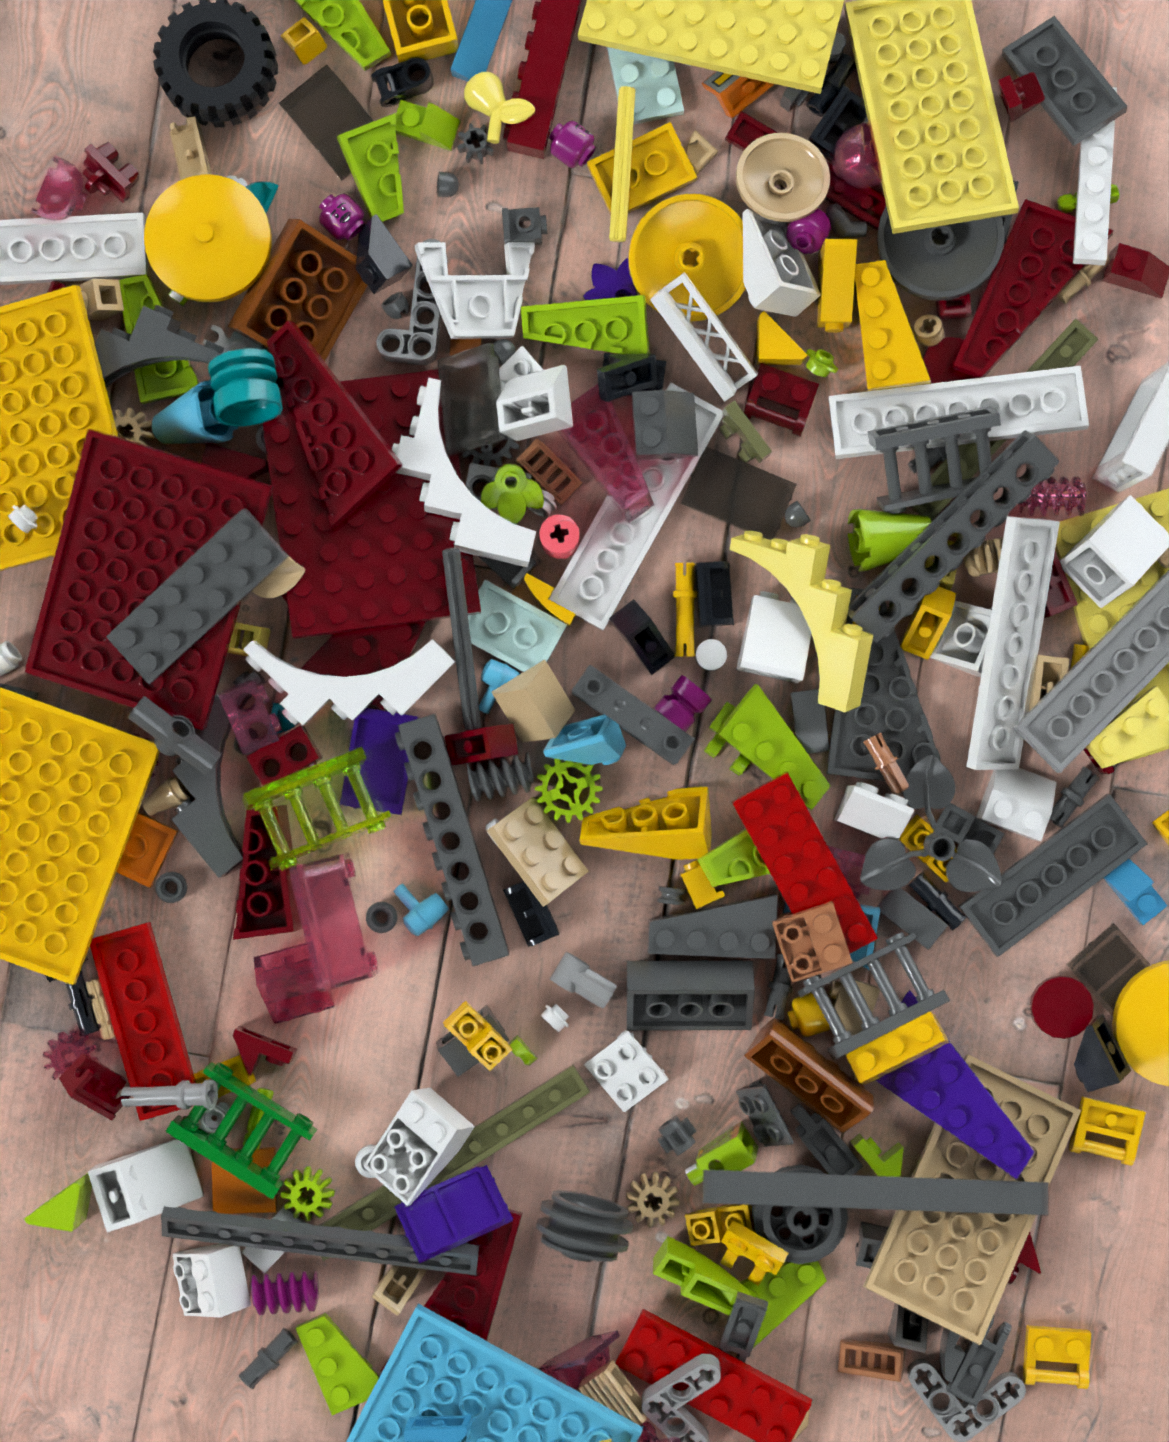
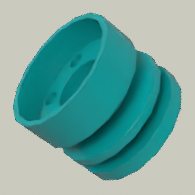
[208,348,283,426]

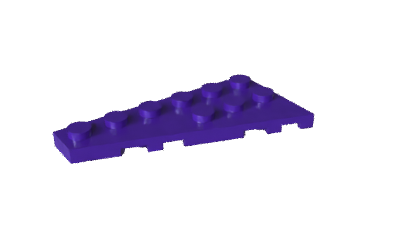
[875,990,1035,1179]

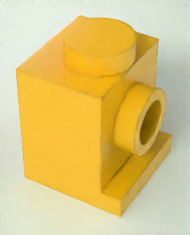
[679,859,725,909]

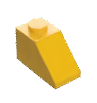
[900,586,957,660]

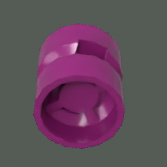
[654,675,712,732]

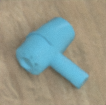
[479,659,521,714]
[393,884,449,936]

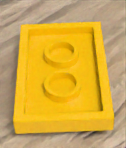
[586,122,698,215]

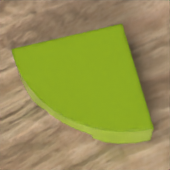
[509,1035,538,1066]

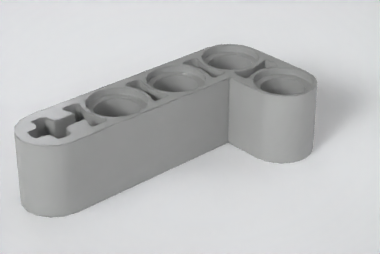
[376,239,448,365]

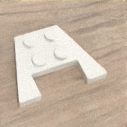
[415,242,535,339]

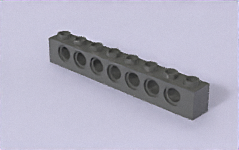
[847,430,1060,643]
[395,714,509,966]

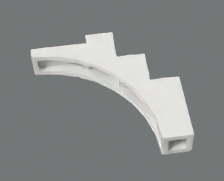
[392,378,536,567]
[243,639,456,726]

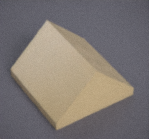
[492,660,575,742]

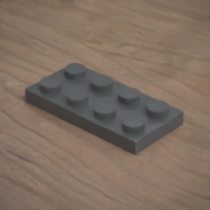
[1002,16,1127,146]

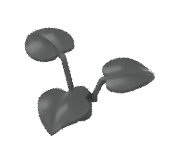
[860,755,1002,892]

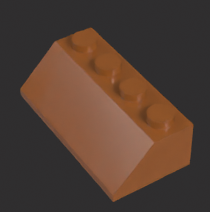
[744,1018,874,1133]

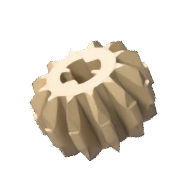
[114,407,155,447]
[964,537,1003,577]
[626,1172,680,1227]

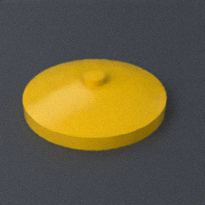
[144,174,272,302]
[628,194,746,322]
[1112,960,1169,1086]

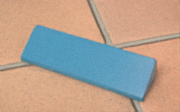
[451,0,513,82]

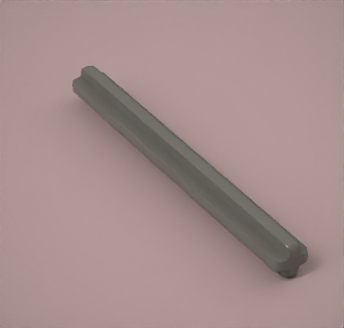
[442,548,481,731]

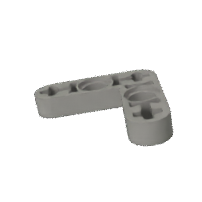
[642,1354,721,1442]
[907,1359,1026,1442]

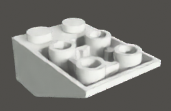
[363,1088,475,1206]
[88,1139,204,1232]

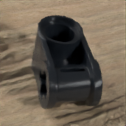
[371,57,434,107]

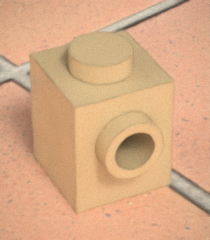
[79,279,124,321]

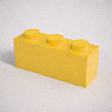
[845,1011,949,1085]

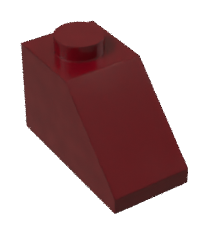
[1102,243,1169,298]
[200,443,269,479]
[445,723,519,766]

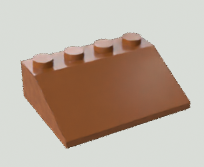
[227,219,367,362]

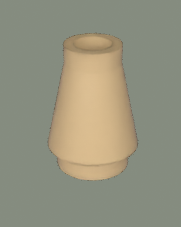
[142,777,191,816]

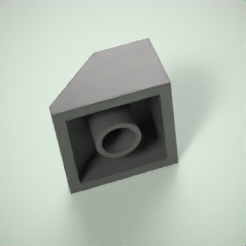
[631,390,698,461]

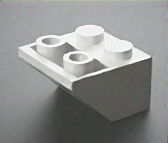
[496,365,573,441]
[834,782,914,840]
[172,1244,251,1318]

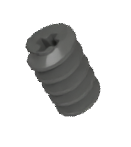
[467,752,534,801]

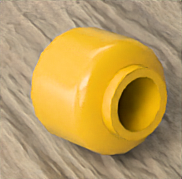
[787,993,831,1037]

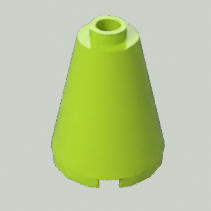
[848,509,933,572]

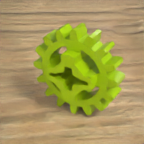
[535,758,603,823]

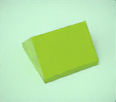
[24,1173,92,1232]

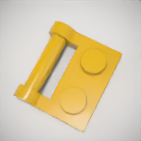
[1069,1096,1146,1166]
[1023,1325,1092,1389]

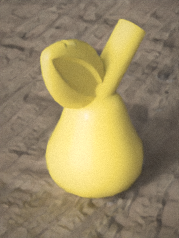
[464,71,535,144]

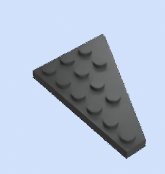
[826,588,941,781]

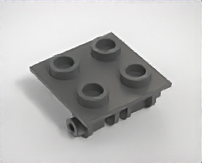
[736,1080,794,1147]

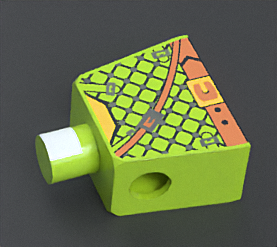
[685,1121,759,1186]

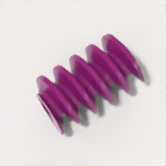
[251,1270,319,1315]

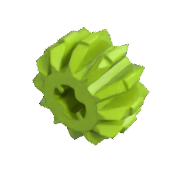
[281,1166,335,1221]

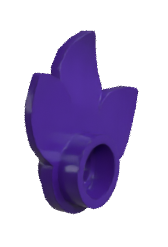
[583,258,638,300]

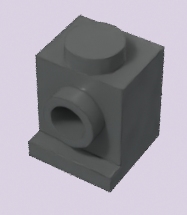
[502,207,548,245]

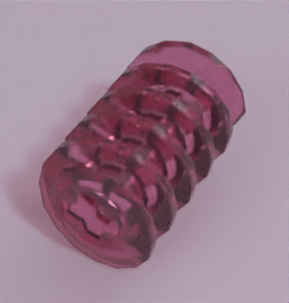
[1018,476,1087,516]

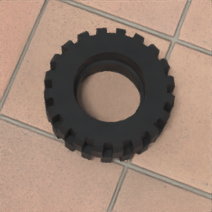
[153,0,278,128]

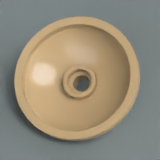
[736,133,830,222]

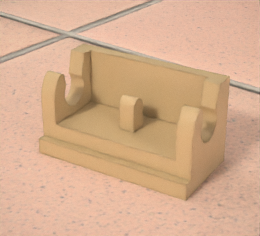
[170,116,212,180]

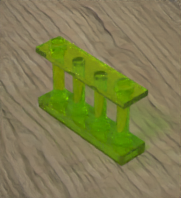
[242,747,391,870]

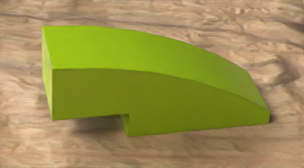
[653,1236,752,1315]

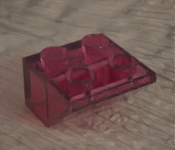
[253,941,335,1024]

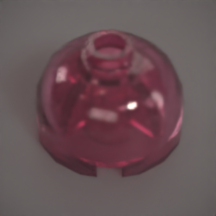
[832,122,882,189]
[31,155,88,221]

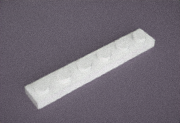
[1073,87,1117,265]

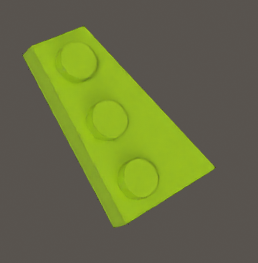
[337,113,404,223]
[697,828,770,887]
[740,1261,827,1348]
[295,1313,380,1416]

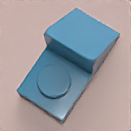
[1104,859,1168,925]
[403,1415,473,1442]

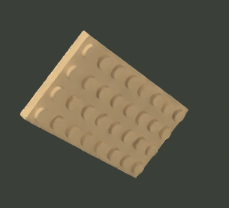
[863,1054,1081,1345]

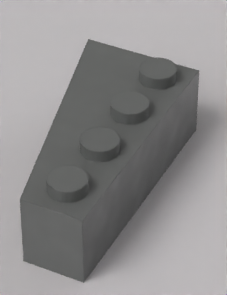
[647,894,777,959]

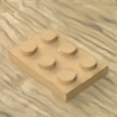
[487,797,589,907]

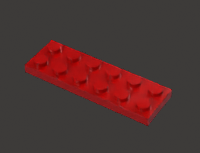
[731,772,878,953]
[90,922,197,1121]
[615,1309,813,1442]

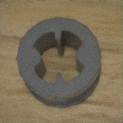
[657,886,687,905]

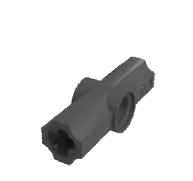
[128,696,221,775]

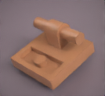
[771,901,853,983]

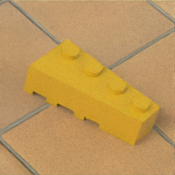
[855,260,931,391]

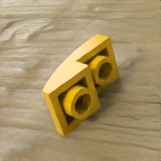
[898,814,956,882]
[443,1000,513,1071]
[685,1204,756,1246]

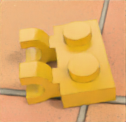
[720,1220,789,1286]

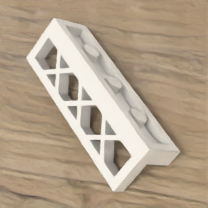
[650,272,758,402]

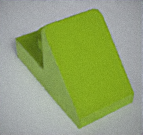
[395,100,461,151]
[850,1133,904,1177]

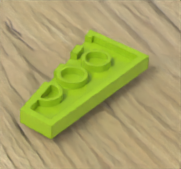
[293,0,391,71]
[119,274,200,404]
[716,684,831,810]

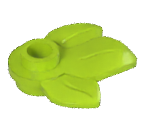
[481,464,544,524]

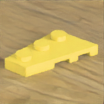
[1086,686,1169,769]

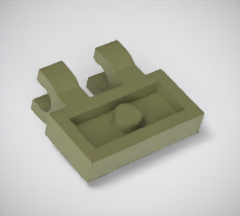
[719,401,772,464]

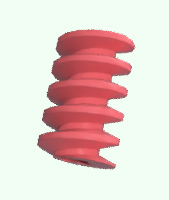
[539,514,579,559]

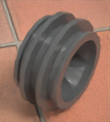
[751,1164,848,1264]
[536,1190,633,1262]

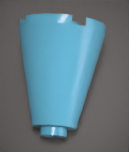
[152,380,239,444]

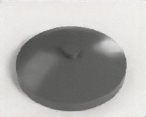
[877,206,1004,301]

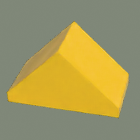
[757,311,808,365]

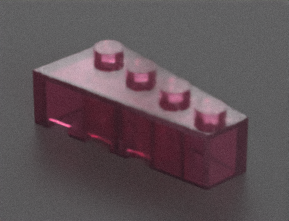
[558,384,654,523]

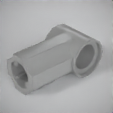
[550,952,617,1009]

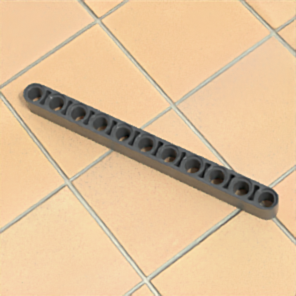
[703,1170,1049,1215]

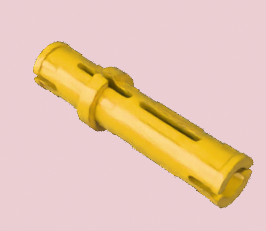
[673,562,697,657]

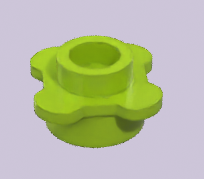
[806,349,838,377]

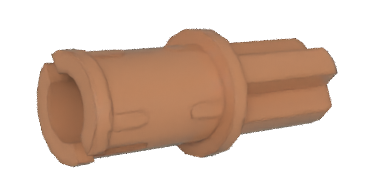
[863,732,909,795]

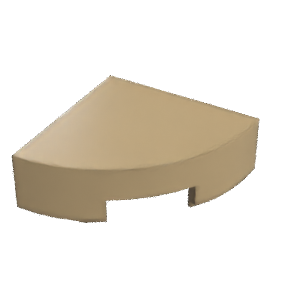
[687,130,718,175]

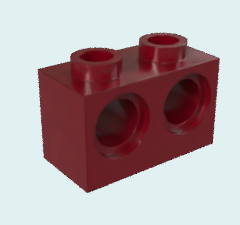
[246,725,323,792]

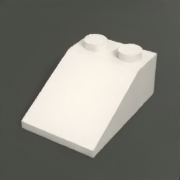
[743,209,821,317]

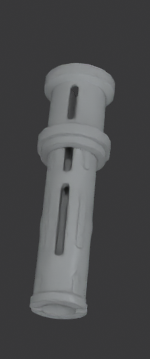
[121,1080,218,1110]

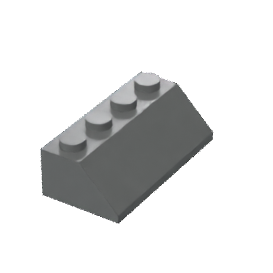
[626,960,755,1030]

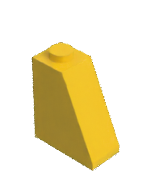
[817,239,857,333]

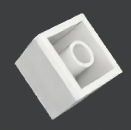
[1060,495,1169,608]
[736,591,811,683]

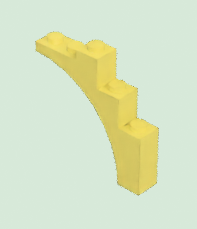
[730,531,873,712]

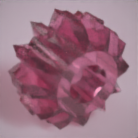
[43,1030,98,1080]

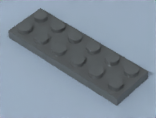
[106,508,289,684]
[958,794,1148,957]

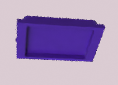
[340,708,419,815]
[394,1165,513,1264]

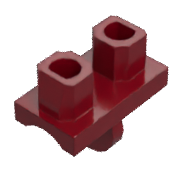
[82,142,139,203]

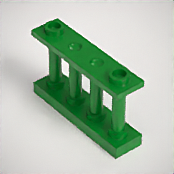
[165,1062,318,1200]

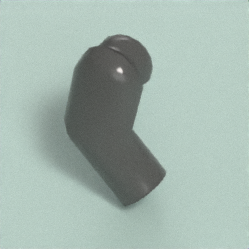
[826,204,867,237]

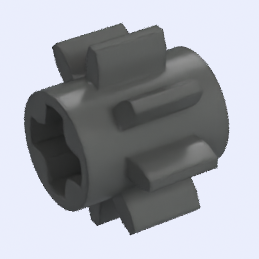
[457,123,494,164]
[657,1115,696,1155]

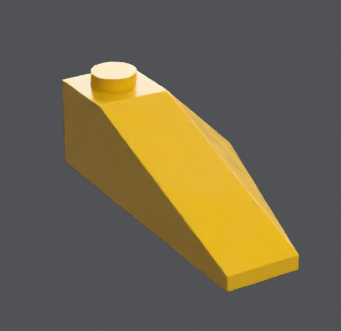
[579,786,712,860]

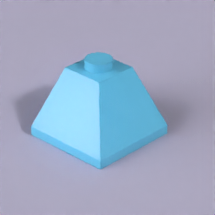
[543,714,626,765]

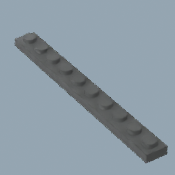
[161,1206,479,1275]

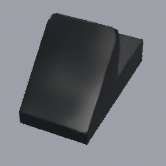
[597,353,658,402]

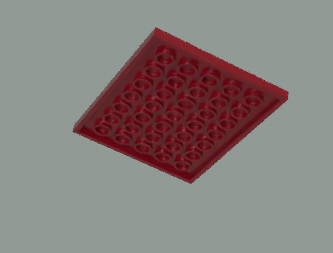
[263,368,481,639]
[25,428,273,730]

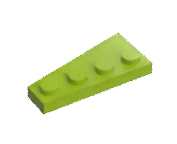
[521,295,650,354]

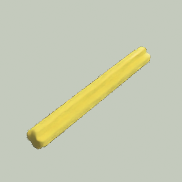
[609,86,636,242]

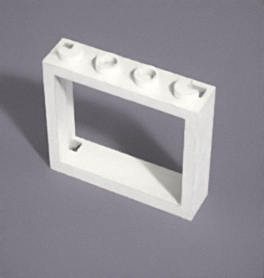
[1092,361,1169,493]

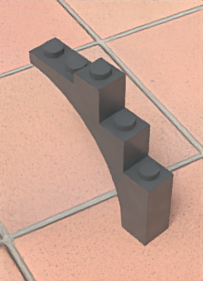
[95,304,225,388]
[171,671,266,878]

